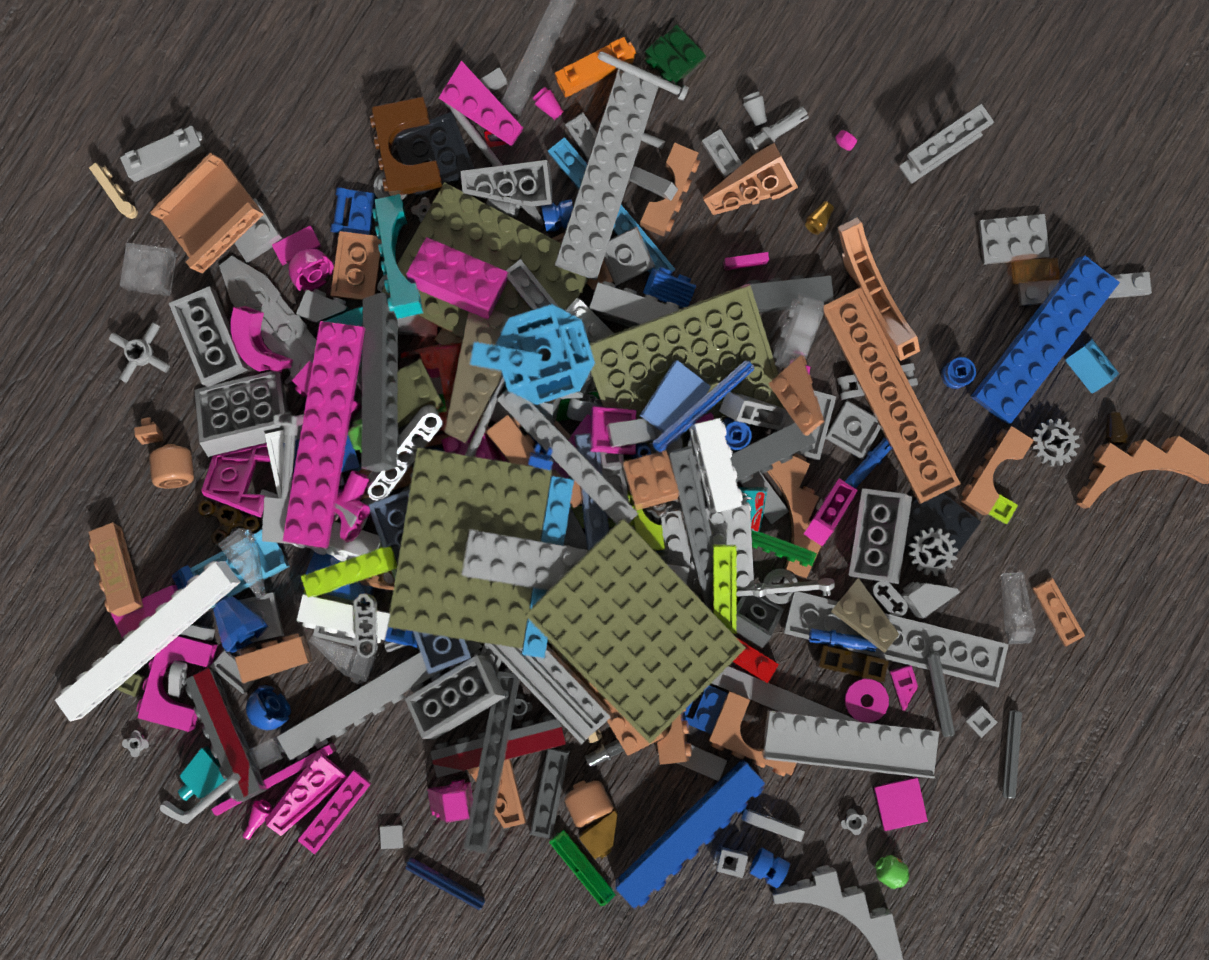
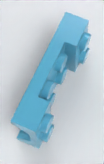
[190,530,290,608]

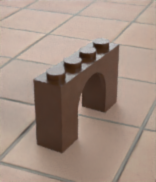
[369,97,442,196]

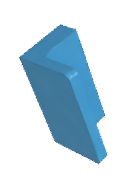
[1066,339,1119,393]

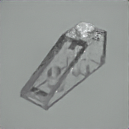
[218,528,266,598]
[1001,573,1036,644]
[309,636,377,684]

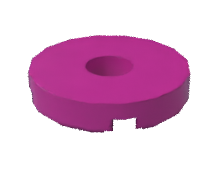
[844,678,889,723]

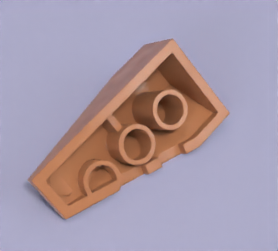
[703,143,798,215]

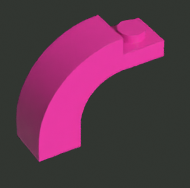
[231,306,293,372]

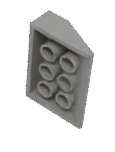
[195,371,289,457]

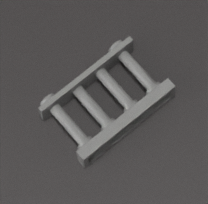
[899,104,994,184]

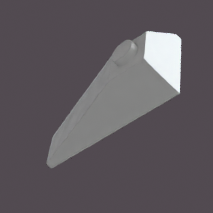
[461,160,552,207]

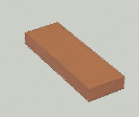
[1032,578,1085,646]

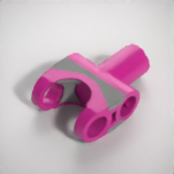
[332,471,370,542]

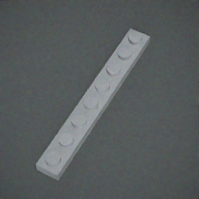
[497,389,639,524]

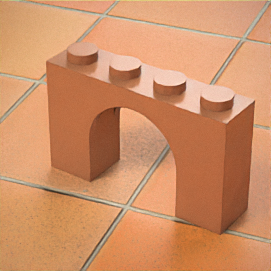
[708,690,796,777]

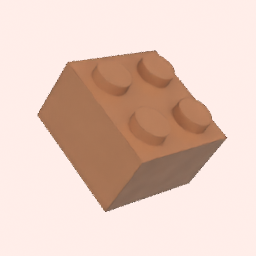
[623,450,679,510]

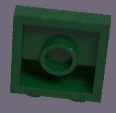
[645,25,706,85]

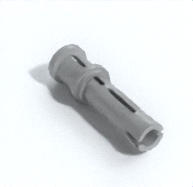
[745,106,809,154]

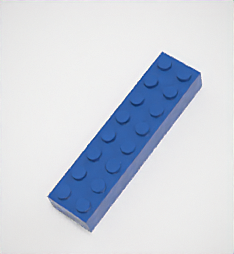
[970,256,1120,424]
[615,759,765,909]

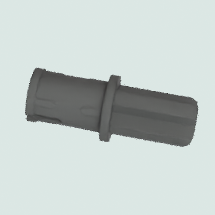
[585,739,625,768]

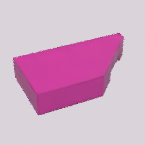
[889,665,918,710]

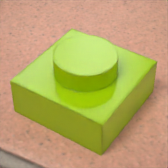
[988,494,1018,524]

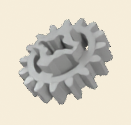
[1030,419,1080,466]
[908,528,958,576]

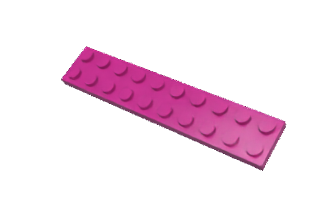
[283,321,365,548]

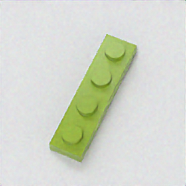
[713,544,736,634]

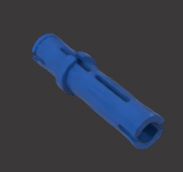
[844,437,892,489]
[809,628,877,652]

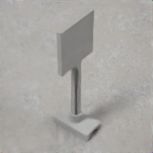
[262,412,304,545]

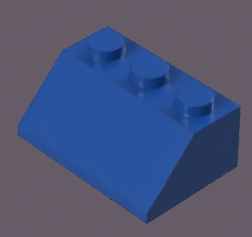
[303,552,377,604]

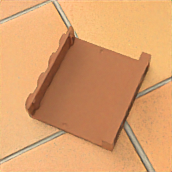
[150,153,264,274]

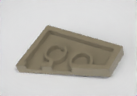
[831,578,899,653]

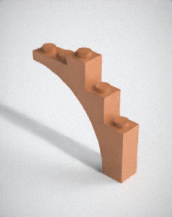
[838,217,920,361]
[1076,436,1209,508]
[746,443,821,578]

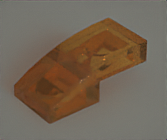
[1011,258,1060,284]

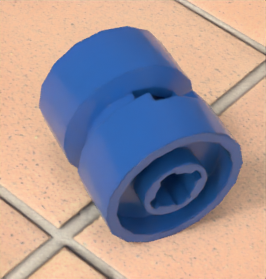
[542,199,573,233]
[941,357,976,389]
[721,417,751,450]
[749,847,790,889]

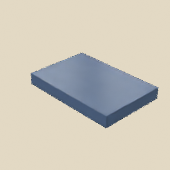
[640,360,711,441]

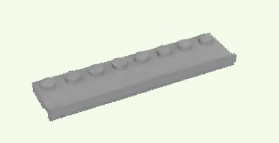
[486,643,613,744]
[762,711,939,778]

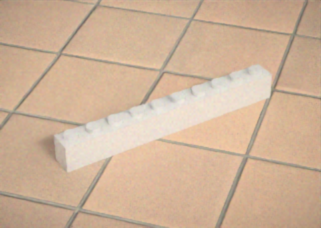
[55,561,240,721]

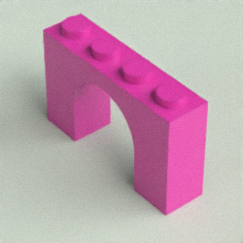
[137,635,218,732]

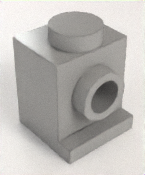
[713,847,748,878]

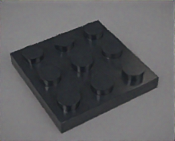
[394,112,474,197]
[905,493,981,574]

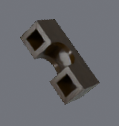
[815,644,889,683]

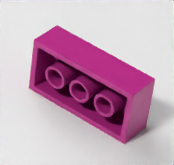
[407,237,508,320]

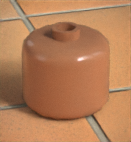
[149,444,194,489]
[564,780,613,827]

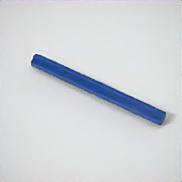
[653,361,754,452]

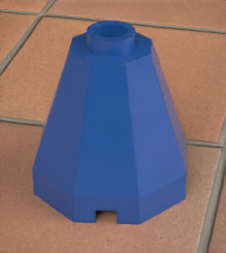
[213,596,269,653]

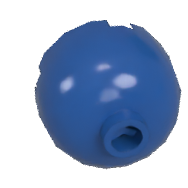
[246,685,291,731]

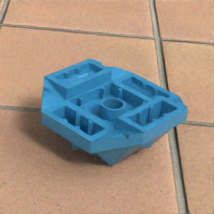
[495,304,595,405]

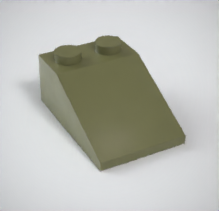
[397,360,444,429]

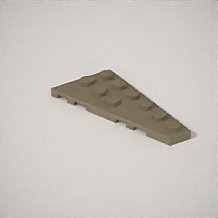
[445,310,510,443]

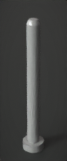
[598,52,689,101]

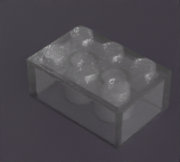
[773,293,824,369]

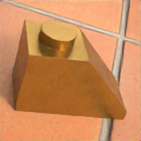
[579,808,617,859]

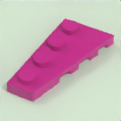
[439,61,523,146]
[265,751,348,836]

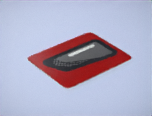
[484,131,508,148]

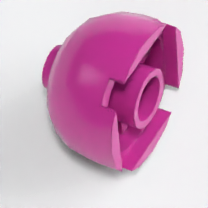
[288,248,334,292]

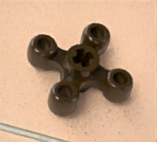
[198,492,262,548]

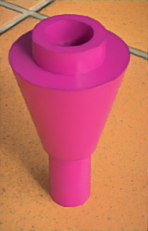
[242,800,273,840]

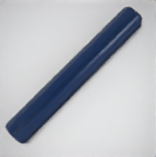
[405,858,485,910]

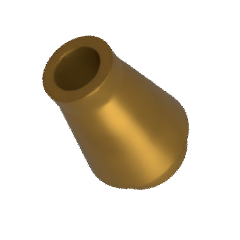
[805,201,834,235]

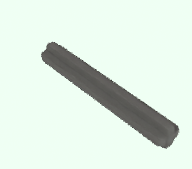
[927,652,955,737]
[1002,710,1022,799]

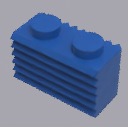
[643,267,696,308]

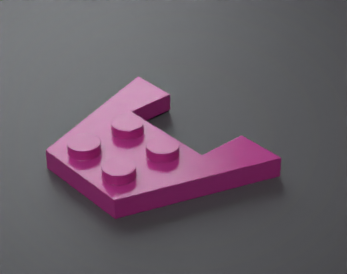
[201,443,271,518]

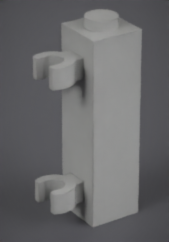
[120,126,206,182]

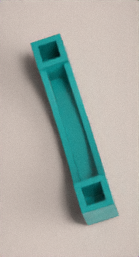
[372,194,423,319]

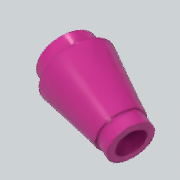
[532,87,564,120]

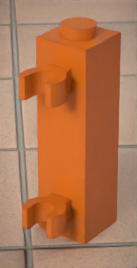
[555,37,636,98]

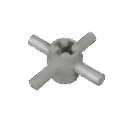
[109,322,170,383]

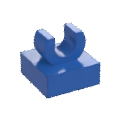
[528,444,553,470]

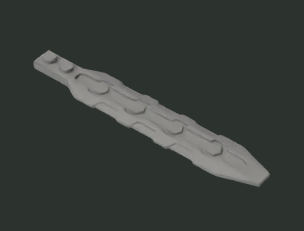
[219,256,362,429]

